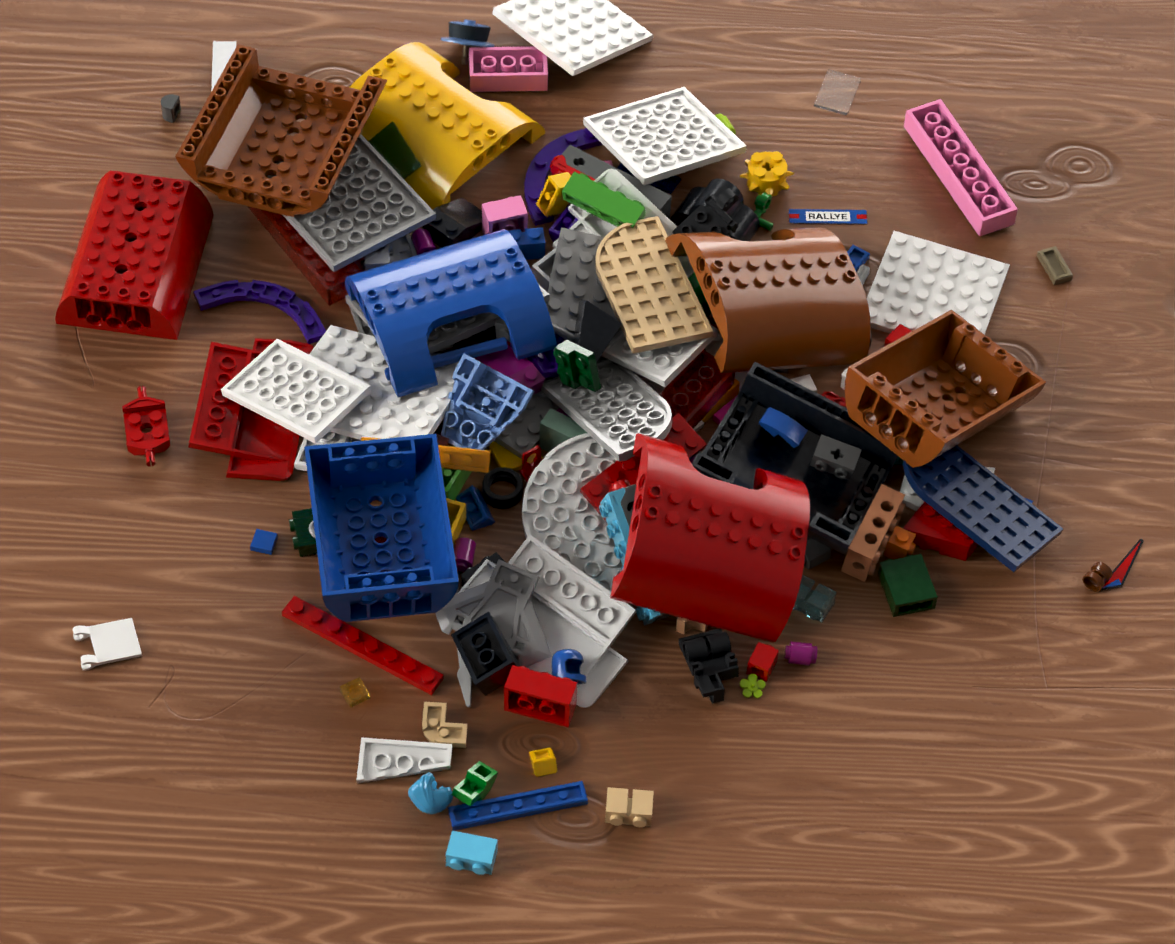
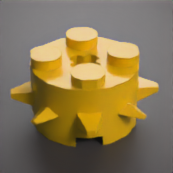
[740,151,794,196]

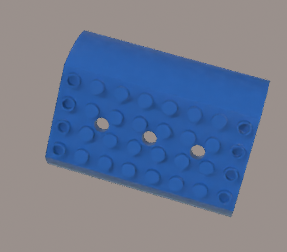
[304,434,459,622]

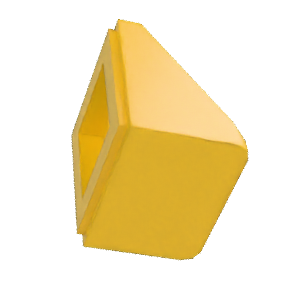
[529,747,557,777]

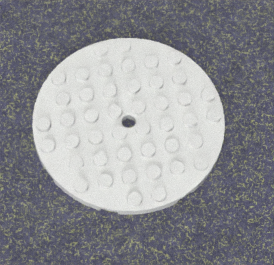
[522,433,623,592]

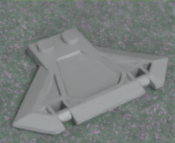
[435,560,552,667]

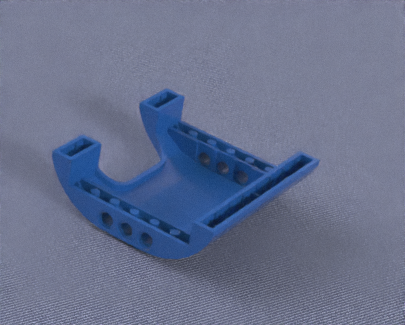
[345,229,557,397]

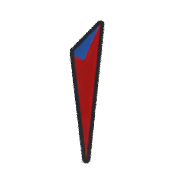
[1101,539,1143,591]

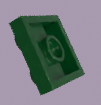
[553,340,601,392]

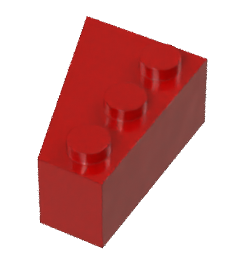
[903,501,978,561]

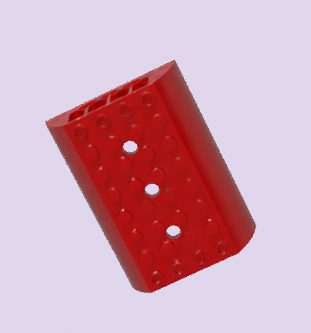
[55,170,214,340]

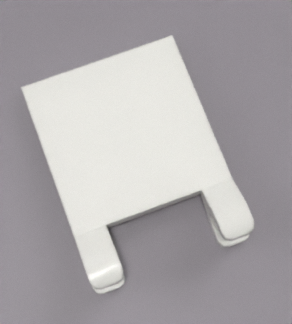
[73,618,142,670]

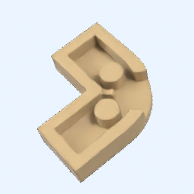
[422,702,468,748]

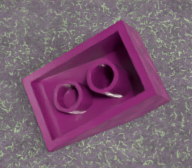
[475,345,545,396]

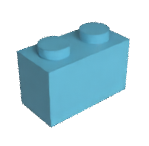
[446,831,498,875]

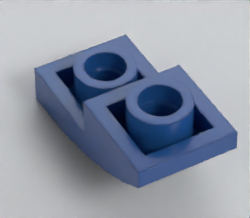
[759,407,808,448]

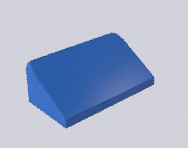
[456,485,495,531]

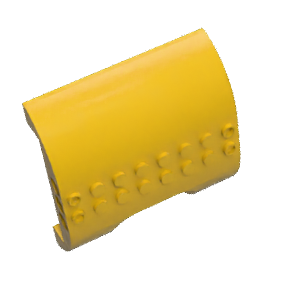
[350,42,545,210]

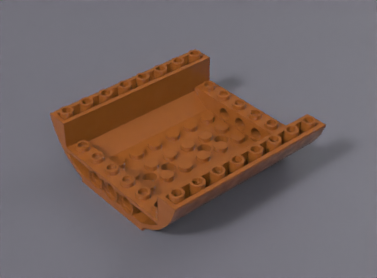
[175,44,387,217]

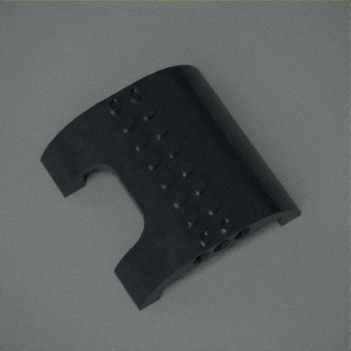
[692,362,898,555]

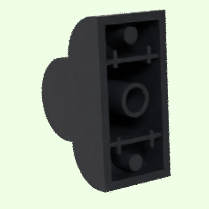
[670,179,760,242]

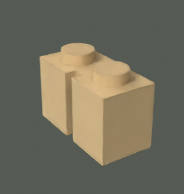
[605,787,654,827]

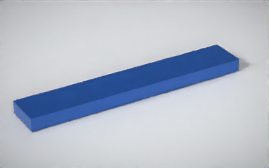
[448,781,588,831]

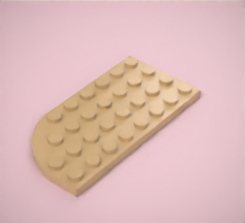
[595,216,713,354]

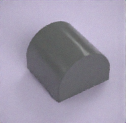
[161,94,181,123]

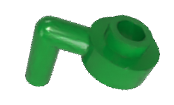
[754,192,774,231]

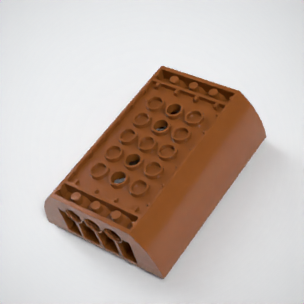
[845,310,1046,468]

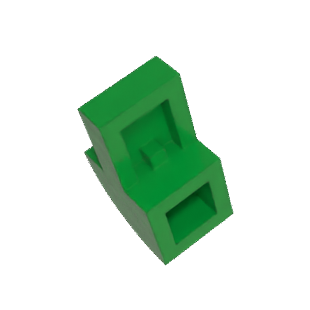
[451,761,498,806]

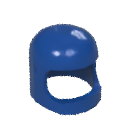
[551,649,587,684]

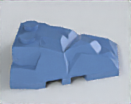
[440,353,534,450]

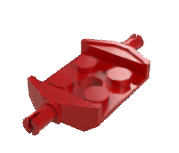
[122,386,170,467]

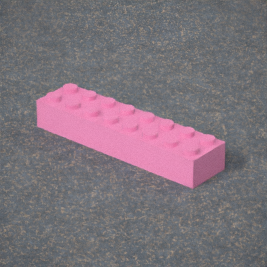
[904,99,1018,237]

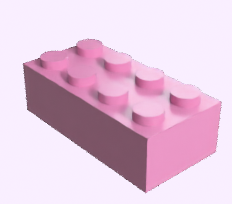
[469,46,548,92]

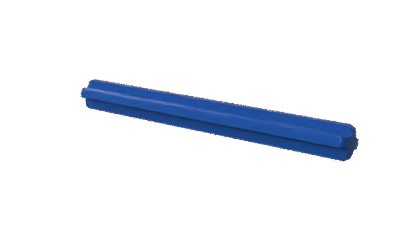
[384,337,508,380]

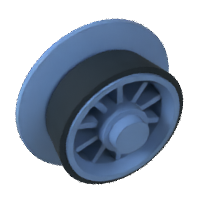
[441,19,494,65]

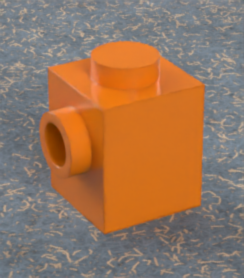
[883,526,917,560]

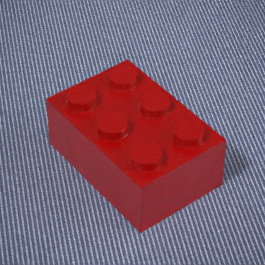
[504,665,577,728]

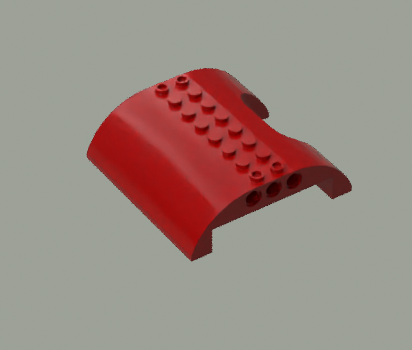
[610,433,810,643]

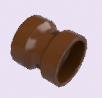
[1082,562,1113,592]

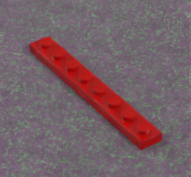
[282,596,444,695]

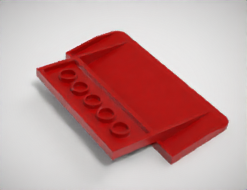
[188,338,314,481]

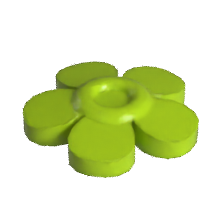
[740,674,766,698]

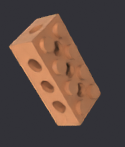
[841,484,906,582]

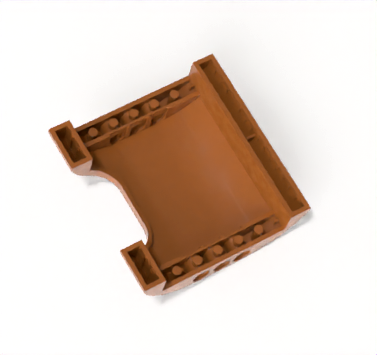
[665,227,871,373]

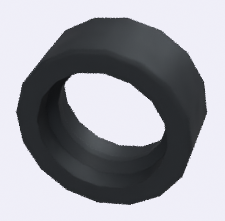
[482,467,523,509]

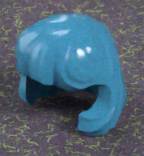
[408,772,453,815]

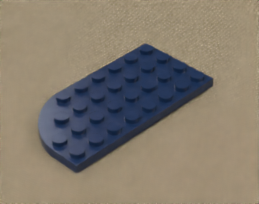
[903,445,1063,572]

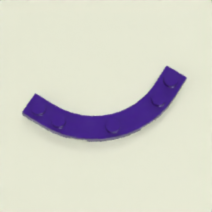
[524,128,602,226]
[193,280,326,344]

